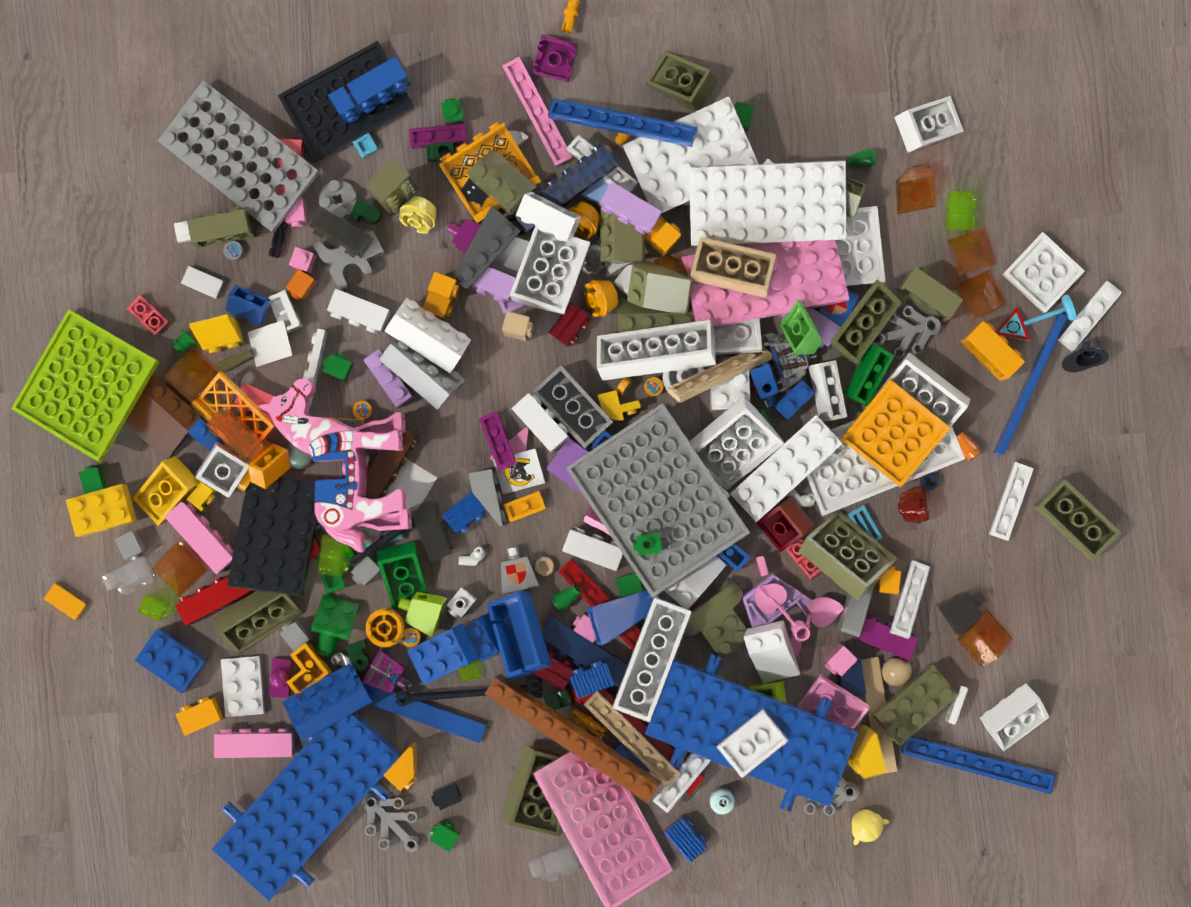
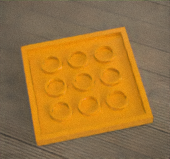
[840,379,951,487]

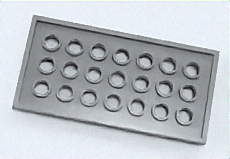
[158,80,320,233]

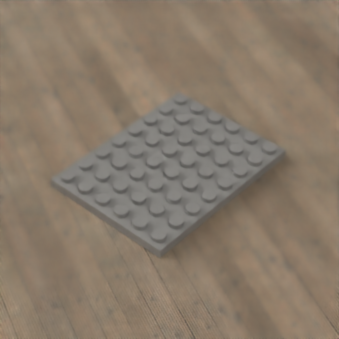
[566,403,750,598]

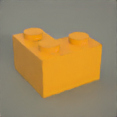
[644,216,681,257]
[423,271,460,320]
[287,641,332,695]

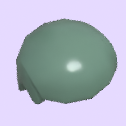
[286,442,313,470]

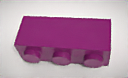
[853,615,918,661]

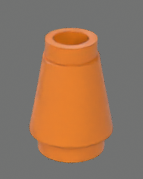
[956,432,981,461]

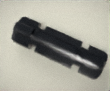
[269,221,288,258]

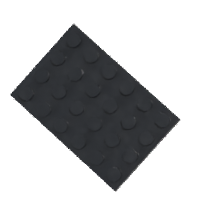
[278,41,415,163]
[227,477,317,597]

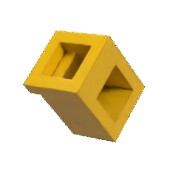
[186,482,217,512]

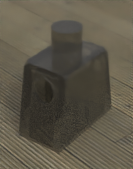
[936,592,986,636]

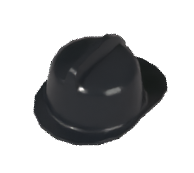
[1062,340,1109,372]

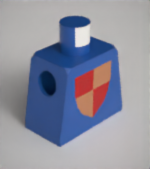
[817,292,859,327]
[749,362,778,407]

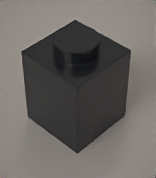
[431,781,463,810]

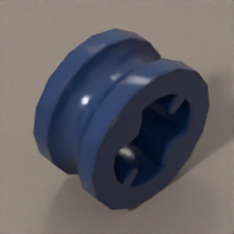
[919,473,938,491]

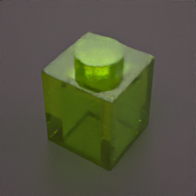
[137,594,171,621]

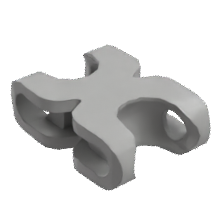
[313,225,373,290]

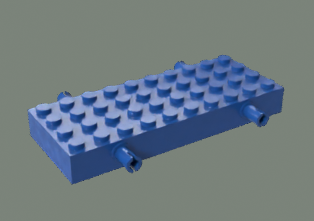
[645,654,858,812]
[212,711,402,901]

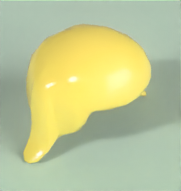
[852,809,889,845]

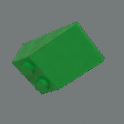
[377,541,428,610]

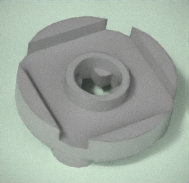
[319,180,358,219]

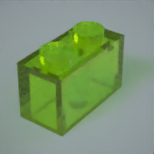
[945,191,976,233]
[318,534,351,577]

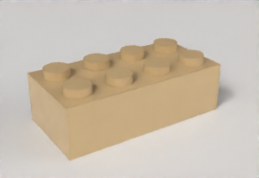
[691,237,776,298]

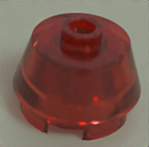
[898,486,930,524]

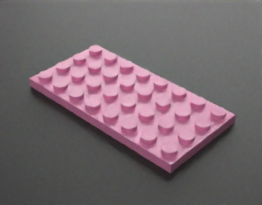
[682,240,849,328]
[533,735,673,907]

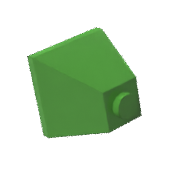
[780,300,822,355]

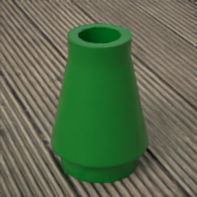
[848,148,876,167]
[552,584,581,611]

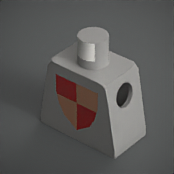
[501,547,539,594]

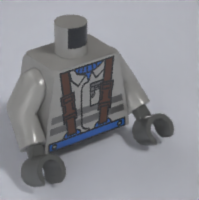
[763,333,817,392]

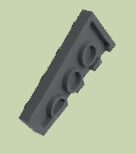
[454,205,520,289]

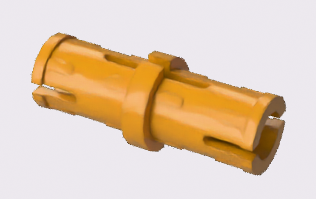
[561,0,580,34]
[570,707,608,739]

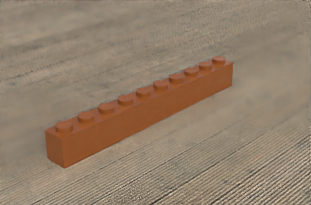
[485,674,661,803]

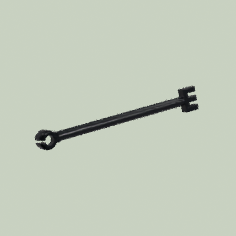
[395,678,542,706]

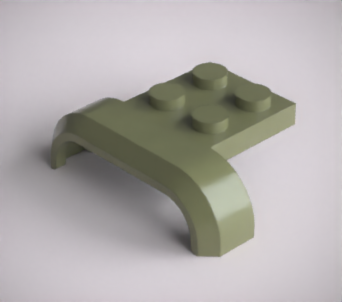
[682,578,747,658]

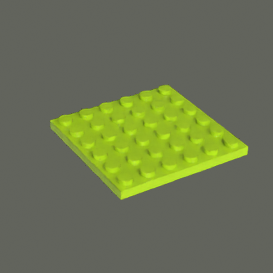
[11,309,159,463]

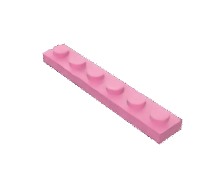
[502,57,573,167]

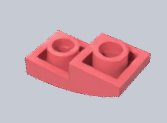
[127,295,168,335]
[785,538,822,580]

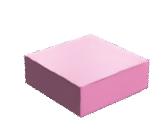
[755,556,769,576]

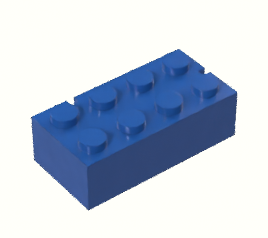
[328,56,411,123]
[487,591,551,679]
[282,663,372,741]

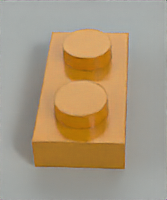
[504,491,546,523]

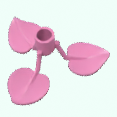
[755,583,844,658]

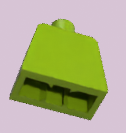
[398,592,447,637]

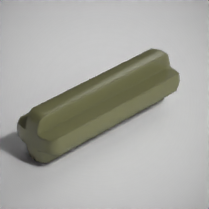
[216,349,253,373]

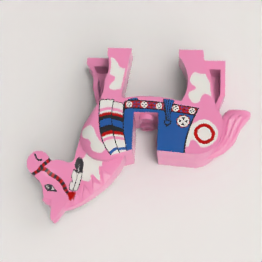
[260,379,412,552]

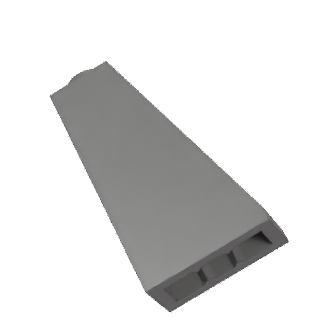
[836,586,874,637]

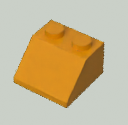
[383,742,418,791]

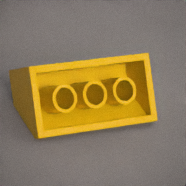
[847,725,887,778]

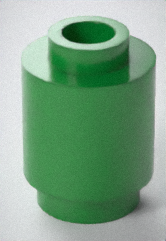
[316,633,338,657]

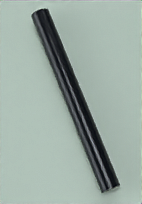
[348,518,416,566]

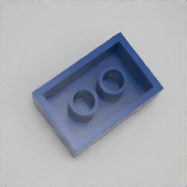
[407,623,479,685]
[134,627,209,693]

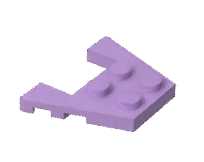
[742,573,812,628]

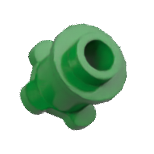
[173,329,198,353]

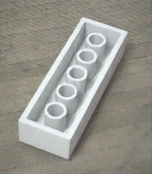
[597,320,716,380]
[730,415,843,522]
[613,596,691,722]

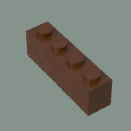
[365,429,419,499]

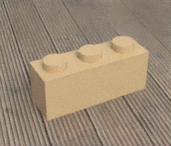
[502,311,534,342]

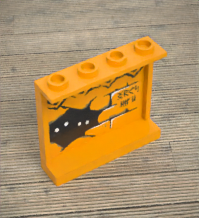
[439,122,541,223]

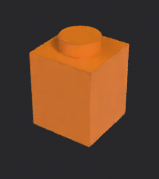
[285,269,317,301]

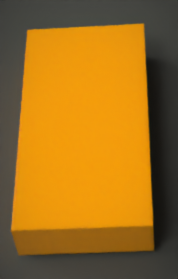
[44,583,87,620]

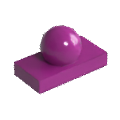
[269,658,293,698]

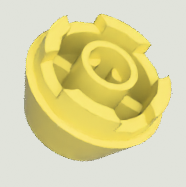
[399,196,437,234]

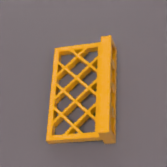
[190,371,275,459]

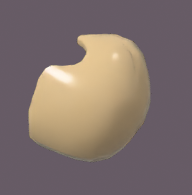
[881,657,912,686]

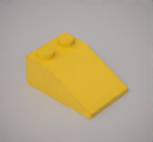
[189,314,244,354]
[132,456,200,526]

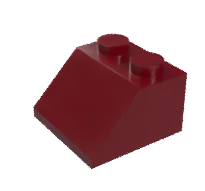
[756,495,815,552]

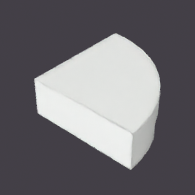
[509,131,529,147]

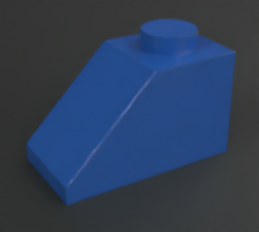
[187,418,231,451]

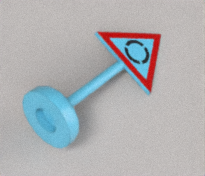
[995,294,1077,341]

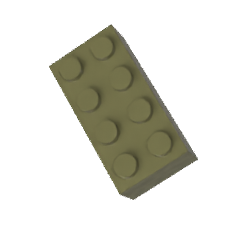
[365,158,418,215]
[1033,479,1121,560]
[871,665,958,746]

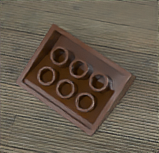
[125,372,202,459]

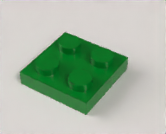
[311,595,360,641]

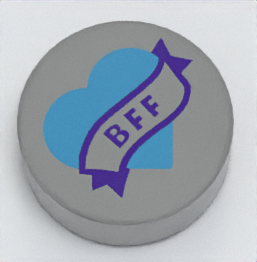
[223,241,244,261]

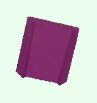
[532,34,578,82]

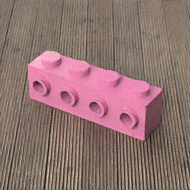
[165,501,234,574]
[214,728,295,758]

